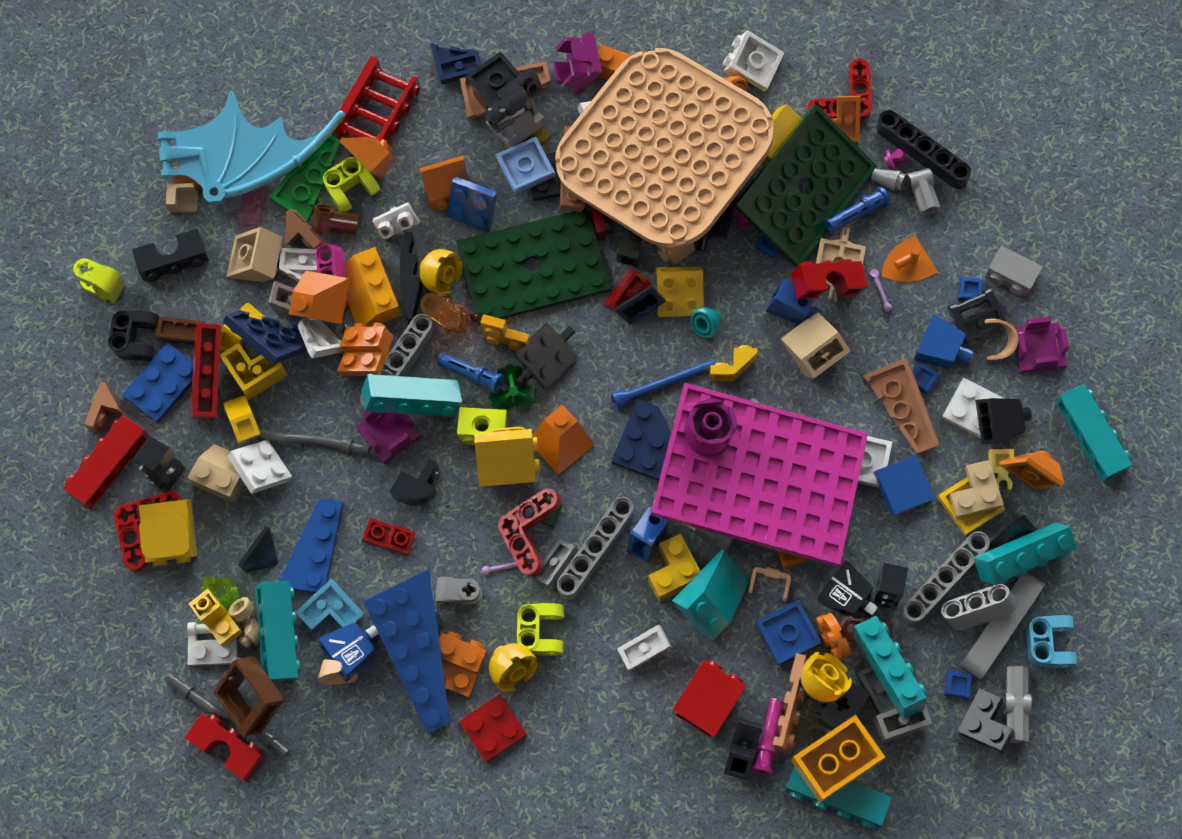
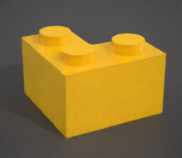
[220,343,288,400]
[648,533,700,602]

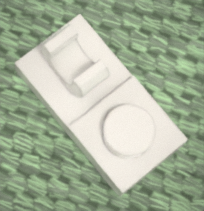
[617,625,672,671]

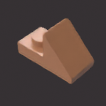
[285,209,326,249]
[84,382,124,433]

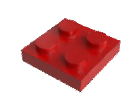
[459,694,527,763]

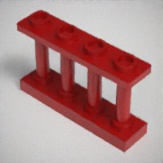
[331,56,421,145]

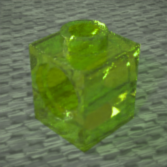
[201,577,239,607]

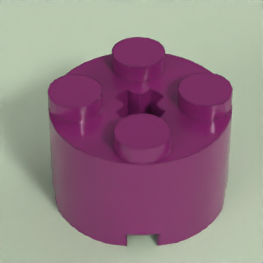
[684,399,737,454]

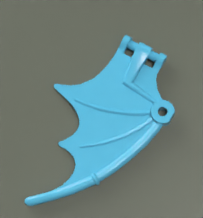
[158,91,345,206]

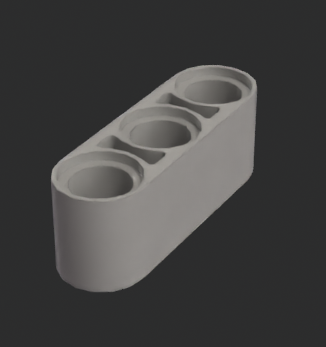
[941,584,1017,631]

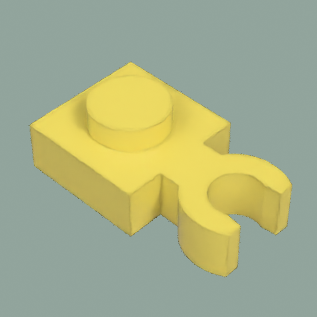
[988,449,1014,490]

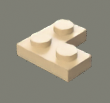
[949,460,1004,518]

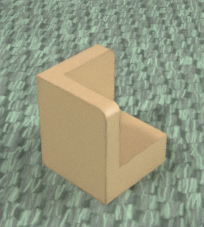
[166,183,199,213]

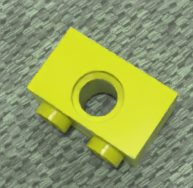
[457,407,508,445]

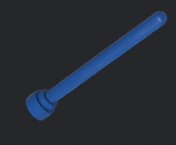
[611,360,717,410]

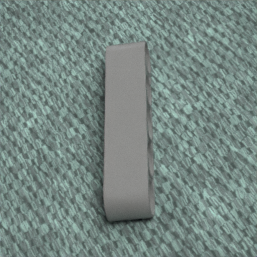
[360,314,434,412]
[557,497,633,600]
[901,531,990,626]
[960,573,1045,680]

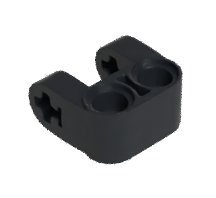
[108,310,159,361]

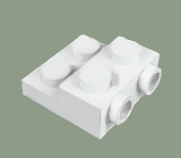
[723,30,784,91]

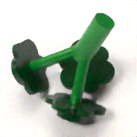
[489,363,536,412]

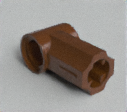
[312,204,359,235]

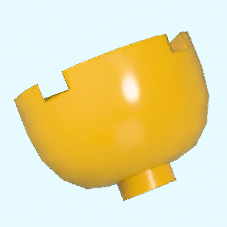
[419,249,463,296]
[488,643,538,692]
[800,652,852,703]

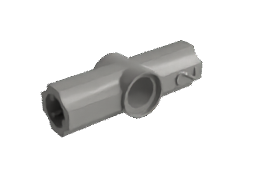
[1003,666,1032,743]

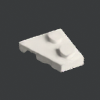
[279,248,317,282]
[298,318,343,358]

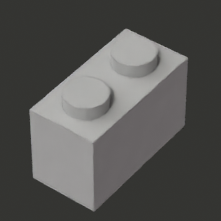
[985,246,1043,297]
[873,705,932,743]

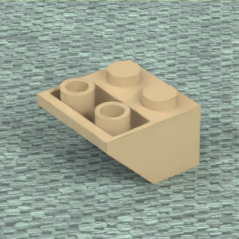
[780,312,851,378]

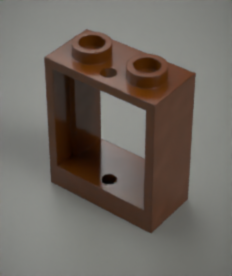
[213,656,285,737]

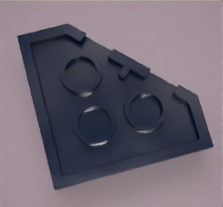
[223,310,308,365]
[611,399,671,481]

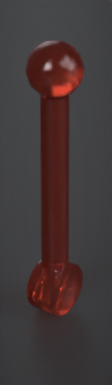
[441,294,480,323]

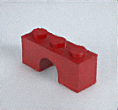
[791,259,868,300]
[184,713,265,782]

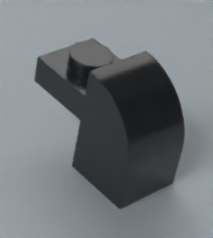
[390,459,441,506]
[724,718,763,781]

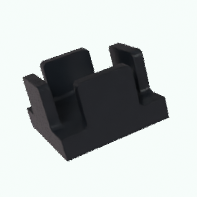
[465,52,521,111]

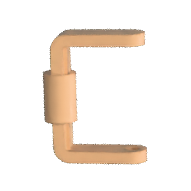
[748,567,791,602]

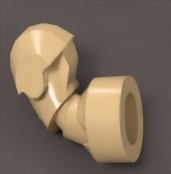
[228,597,260,648]

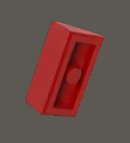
[603,269,651,315]

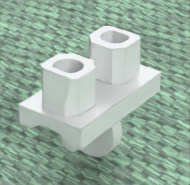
[373,202,420,239]

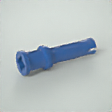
[825,187,890,233]
[437,352,505,394]

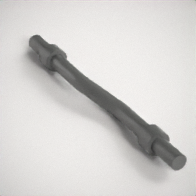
[232,426,371,455]
[165,673,290,758]

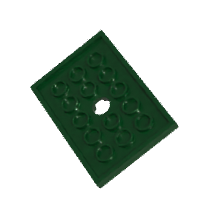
[733,104,877,267]
[456,208,611,325]

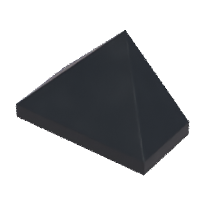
[615,285,666,325]
[989,515,1038,549]
[237,525,278,572]

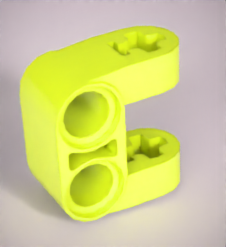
[323,157,381,212]
[73,258,125,304]
[517,603,564,656]

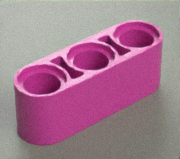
[315,244,350,309]

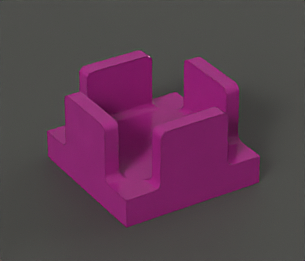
[553,32,602,94]
[1014,317,1069,373]
[356,411,422,464]

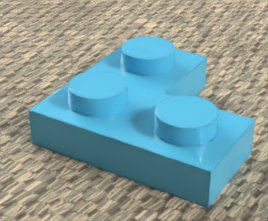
[296,579,364,630]

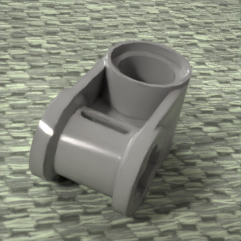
[435,577,483,605]

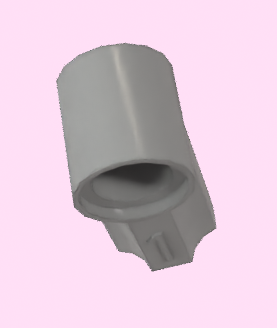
[906,168,940,215]

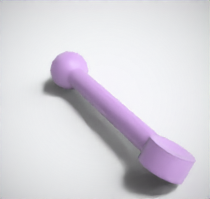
[870,269,892,312]
[482,557,531,575]

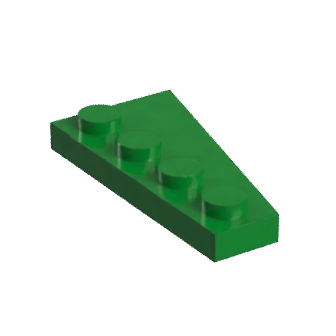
[270,129,341,223]

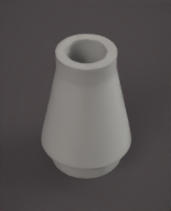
[871,168,907,192]

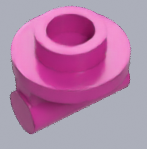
[884,149,908,170]

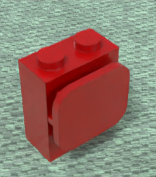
[672,660,746,740]

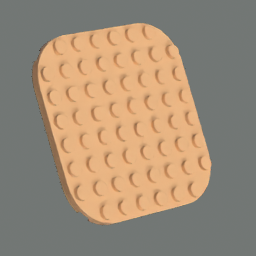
[555,48,774,247]

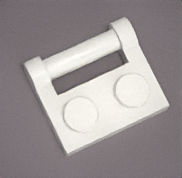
[187,620,238,666]

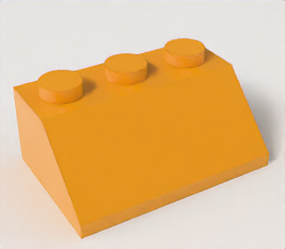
[345,247,402,327]

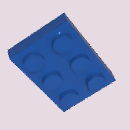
[122,343,193,423]

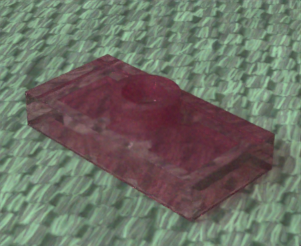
[237,185,268,228]

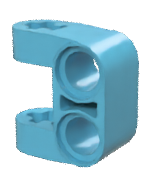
[1025,615,1077,668]

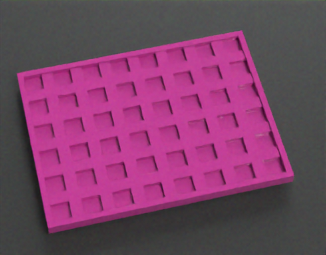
[650,383,868,567]

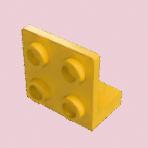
[656,266,704,317]

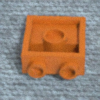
[337,323,394,376]
[439,631,488,698]

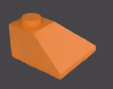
[339,137,394,180]
[419,156,468,211]
[289,271,350,324]
[532,405,594,476]
[999,451,1064,489]

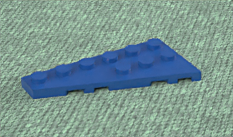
[363,569,451,734]

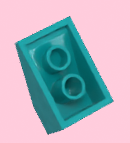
[672,550,749,641]

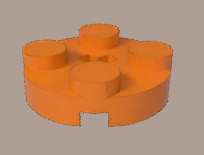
[816,613,851,661]

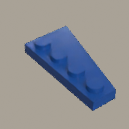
[279,498,344,593]

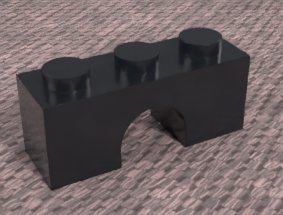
[132,228,209,281]
[134,436,185,491]

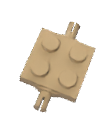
[816,227,866,302]

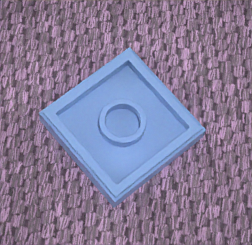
[495,137,555,194]

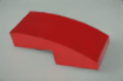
[361,517,416,555]

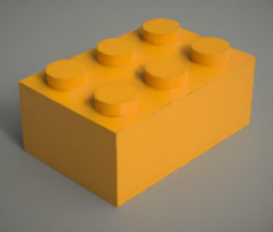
[791,715,885,803]

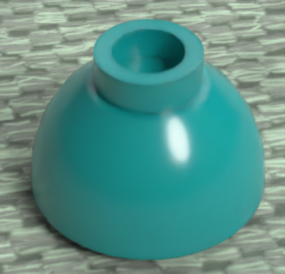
[691,307,722,339]

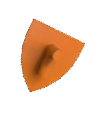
[881,235,938,282]

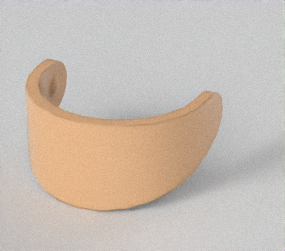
[985,319,1019,360]
[318,660,358,685]

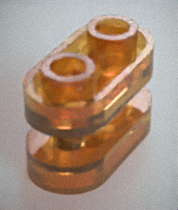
[420,293,469,332]

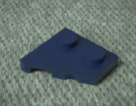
[430,43,482,84]

